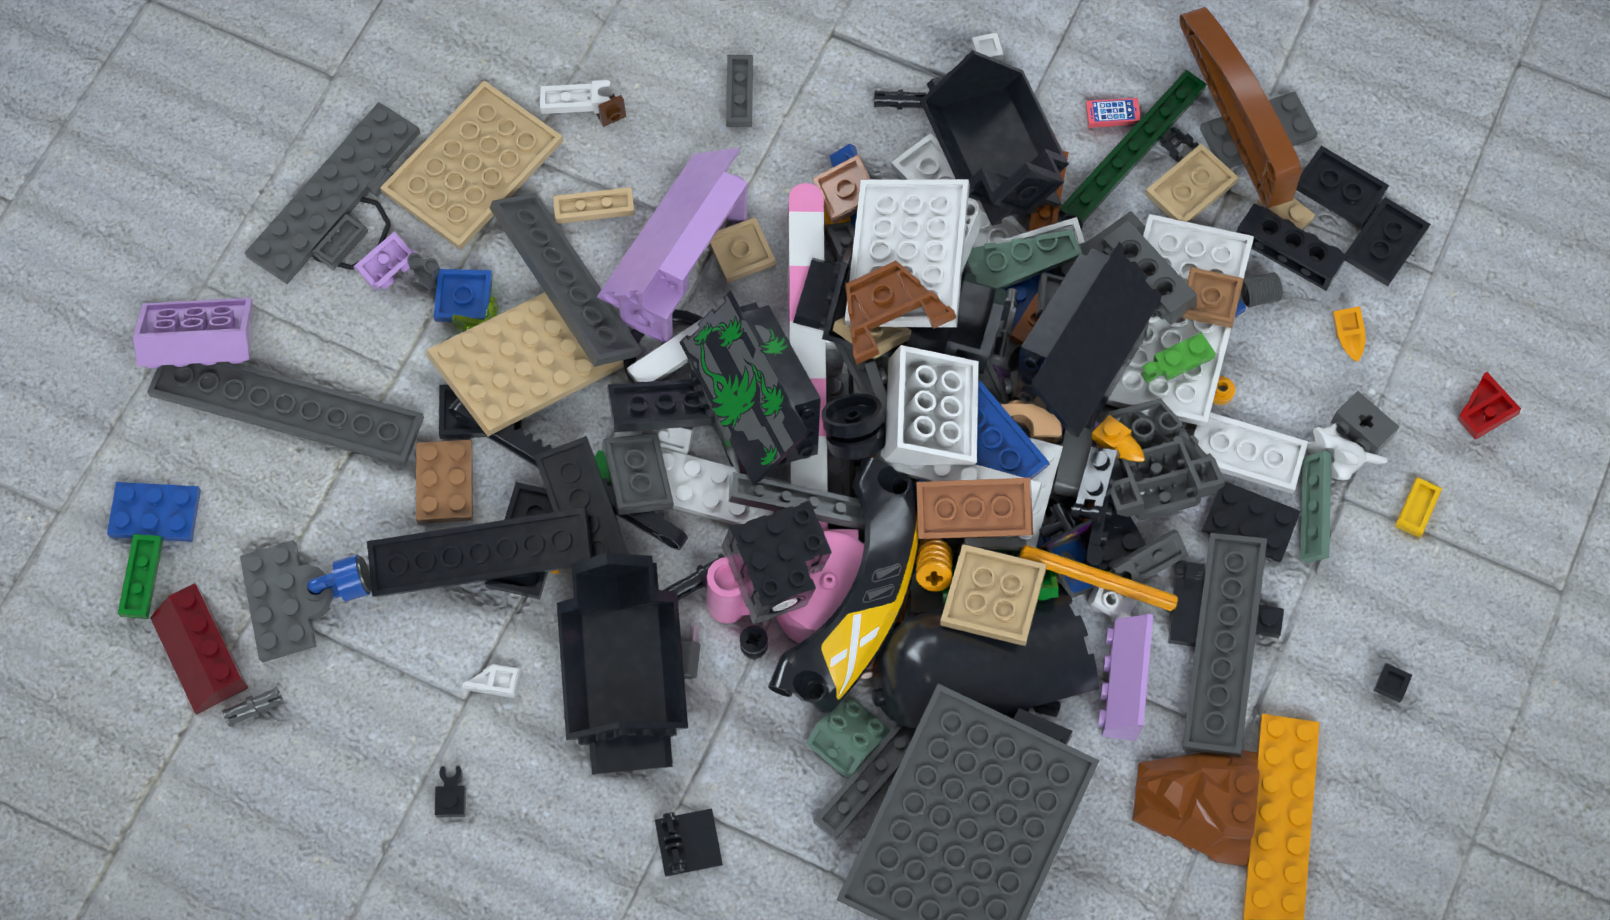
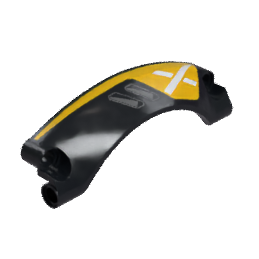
[768,457,920,713]

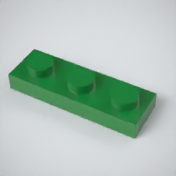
[118,534,164,619]

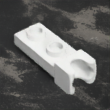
[540,80,613,114]

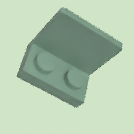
[805,696,891,779]

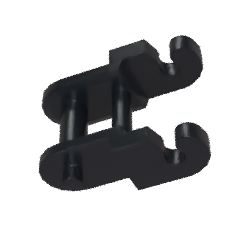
[1159,127,1199,162]

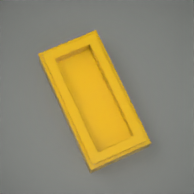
[1395,477,1443,538]

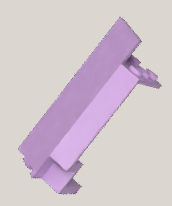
[597,147,748,344]

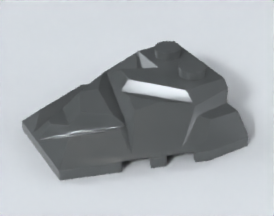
[1108,398,1225,520]

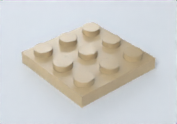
[941,544,1047,646]

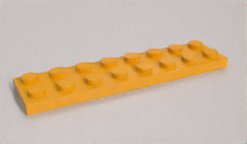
[1242,714,1320,920]

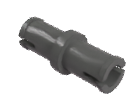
[222,687,284,727]

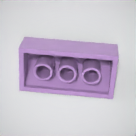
[1098,614,1153,741]

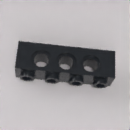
[1236,203,1347,291]

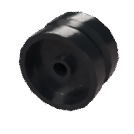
[822,393,886,460]

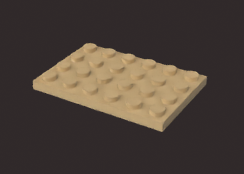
[380,81,563,251]
[426,293,624,436]

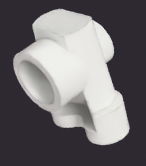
[1088,586,1137,623]

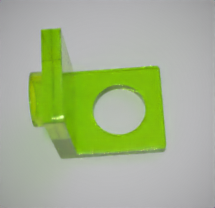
[452,296,499,332]

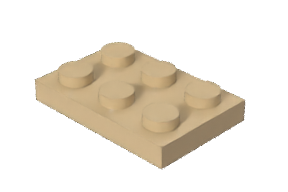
[1145,143,1239,223]

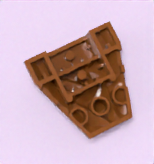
[1132,750,1260,867]

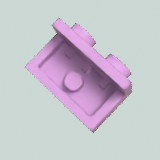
[353,232,417,291]

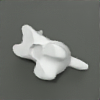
[1306,423,1388,481]

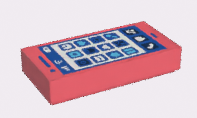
[1085,98,1141,128]

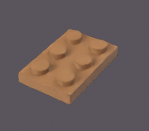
[416,440,473,524]

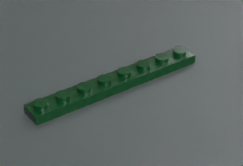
[1058,70,1207,223]

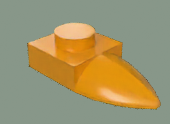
[1332,306,1366,362]
[1091,415,1145,462]

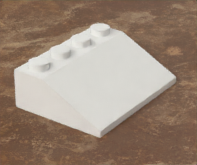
[885,345,978,465]

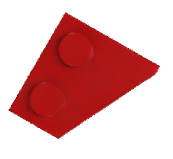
[1458,372,1521,440]

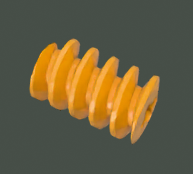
[916,538,953,592]

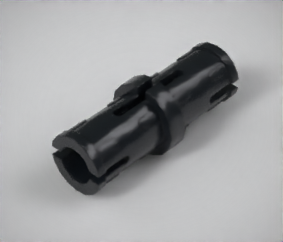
[874,89,926,110]

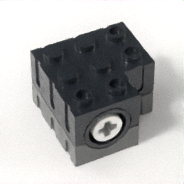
[721,500,832,624]

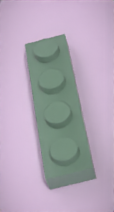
[1300,451,1332,563]

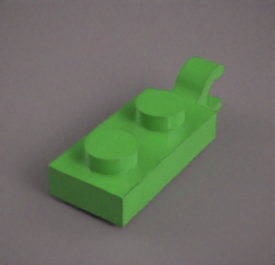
[1141,332,1216,383]

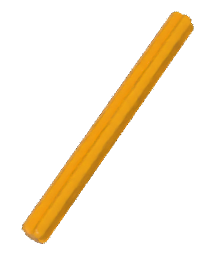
[1019,545,1178,611]

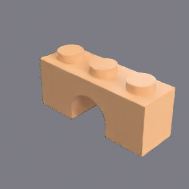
[1001,400,1062,443]

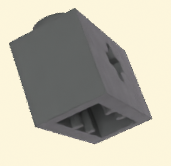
[1331,391,1399,454]

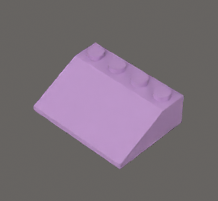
[133,298,252,368]

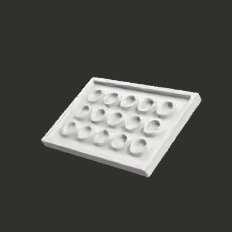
[845,179,970,327]

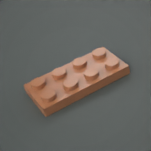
[917,478,1033,539]

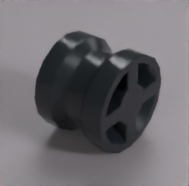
[740,625,768,659]

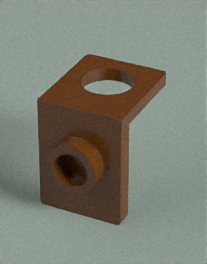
[596,93,626,127]

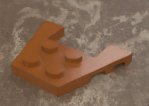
[845,260,956,364]

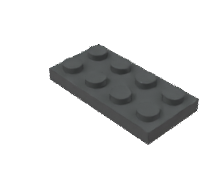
[1200,91,1318,169]

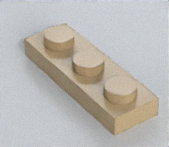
[553,187,635,224]

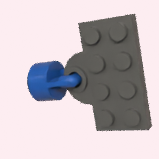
[240,540,372,662]

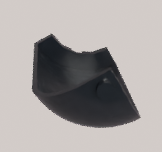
[871,581,1099,728]

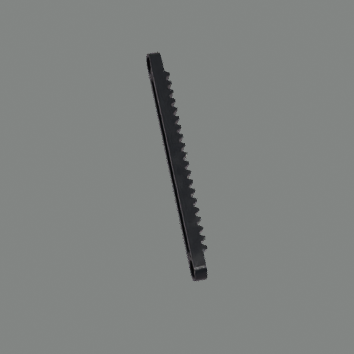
[448,398,688,550]

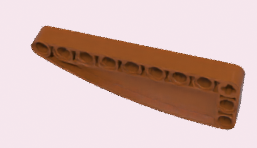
[1179,7,1301,209]

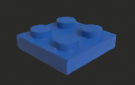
[433,269,493,323]

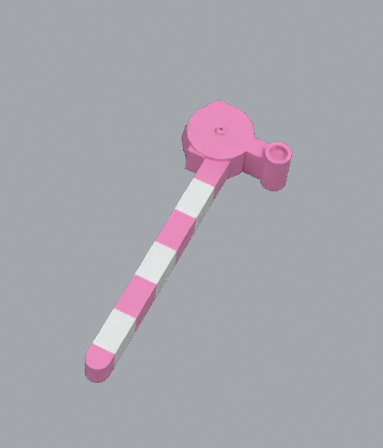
[706,183,864,643]

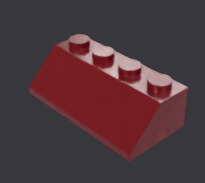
[150,583,248,715]

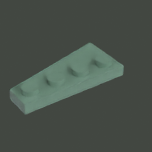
[967,230,1083,290]

